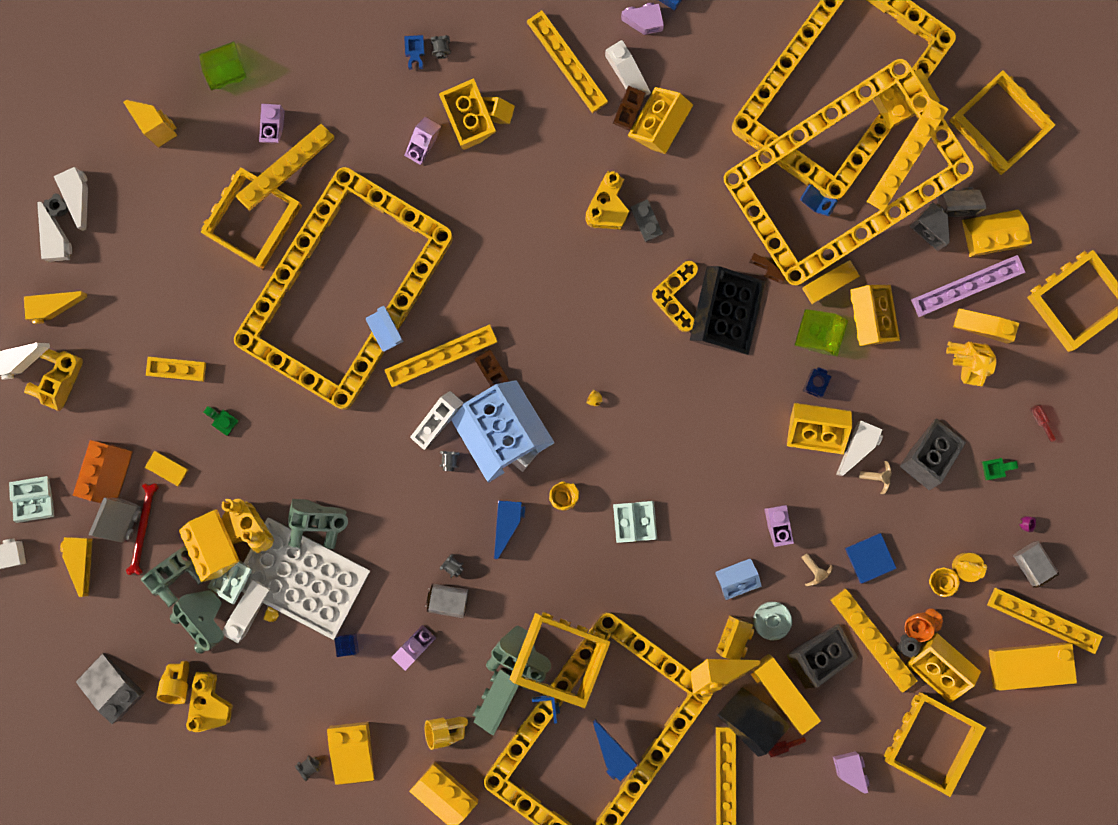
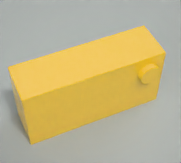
[989,642,1077,691]
[750,654,821,735]

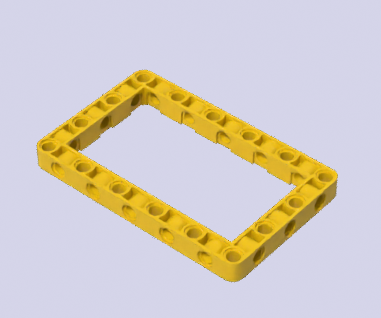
[732,0,956,201]
[724,59,974,285]
[234,167,453,410]
[484,612,711,825]

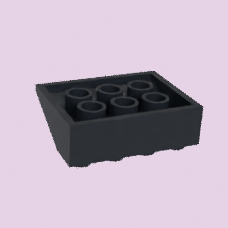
[690,266,765,355]

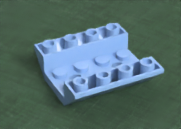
[451,380,555,483]

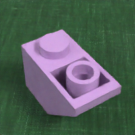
[621,3,664,35]
[259,104,284,143]
[404,117,441,165]
[765,505,794,547]
[391,625,436,671]
[833,752,870,794]

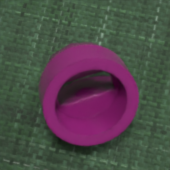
[1019,516,1036,532]

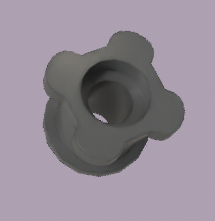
[431,35,451,59]
[43,193,69,217]
[439,451,460,472]
[439,554,464,578]
[896,635,920,657]
[295,755,321,781]

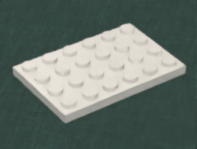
[241,517,370,640]

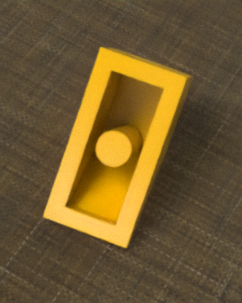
[482,97,515,124]

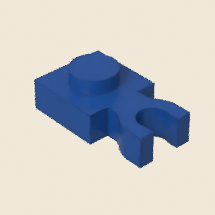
[404,35,425,70]

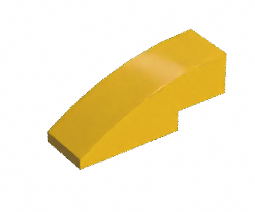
[802,260,860,304]

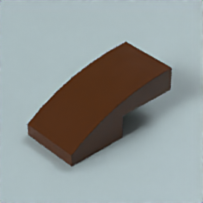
[612,85,646,131]
[749,253,785,284]
[474,349,510,387]

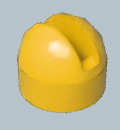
[586,390,603,407]
[263,606,279,622]

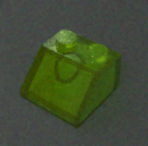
[199,41,247,91]
[795,309,848,357]

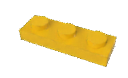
[145,357,206,382]

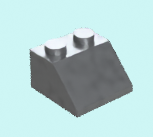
[937,187,986,217]
[910,203,950,251]

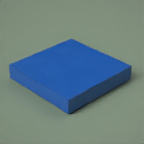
[845,533,896,584]

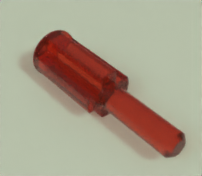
[1030,404,1056,442]
[768,737,806,758]

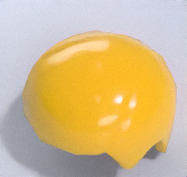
[549,481,579,511]
[929,567,960,597]

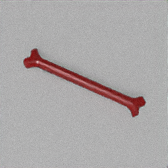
[126,483,159,575]

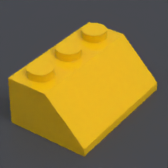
[439,78,496,150]
[628,87,693,154]
[123,100,178,148]
[962,209,1032,257]
[850,285,900,346]
[787,403,852,455]
[179,509,240,582]
[906,633,981,703]
[409,762,479,825]

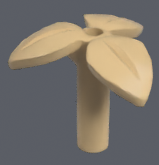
[859,461,892,494]
[802,553,833,586]

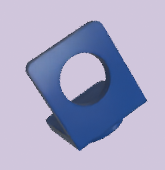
[800,184,838,216]
[532,695,560,724]

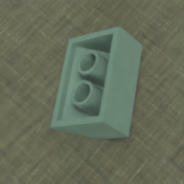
[472,668,519,736]

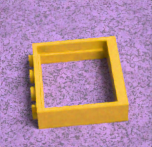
[949,70,1055,175]
[201,167,302,270]
[1027,250,1118,352]
[509,612,610,708]
[884,692,986,797]

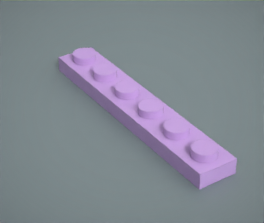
[911,255,1025,317]

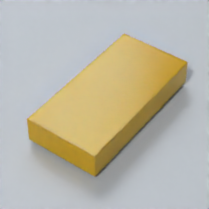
[145,451,189,487]

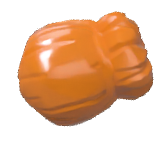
[905,608,943,642]

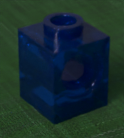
[802,367,832,398]
[334,633,359,657]

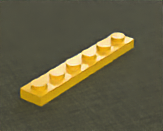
[527,10,608,114]
[866,99,949,212]
[236,124,334,211]
[385,324,498,388]
[987,588,1103,654]
[830,589,918,693]
[716,726,736,825]

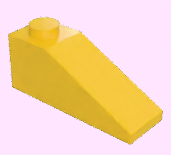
[24,291,87,324]
[953,309,1019,344]
[60,537,93,597]

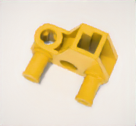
[585,171,629,230]
[946,341,996,386]
[24,349,83,411]
[221,499,274,553]
[186,672,233,732]

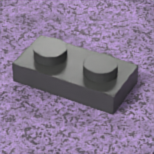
[630,199,663,242]

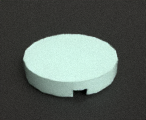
[753,602,792,640]

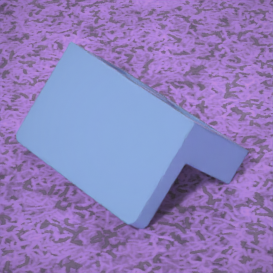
[366,305,404,352]
[715,559,762,600]

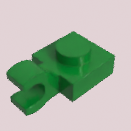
[203,406,239,436]
[982,458,1018,480]

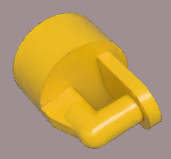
[952,552,987,582]
[156,661,189,704]
[425,717,468,750]

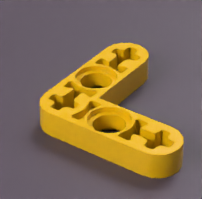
[652,261,698,332]

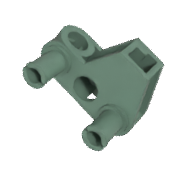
[288,499,348,549]
[141,546,202,608]
[170,590,224,654]
[486,625,551,689]

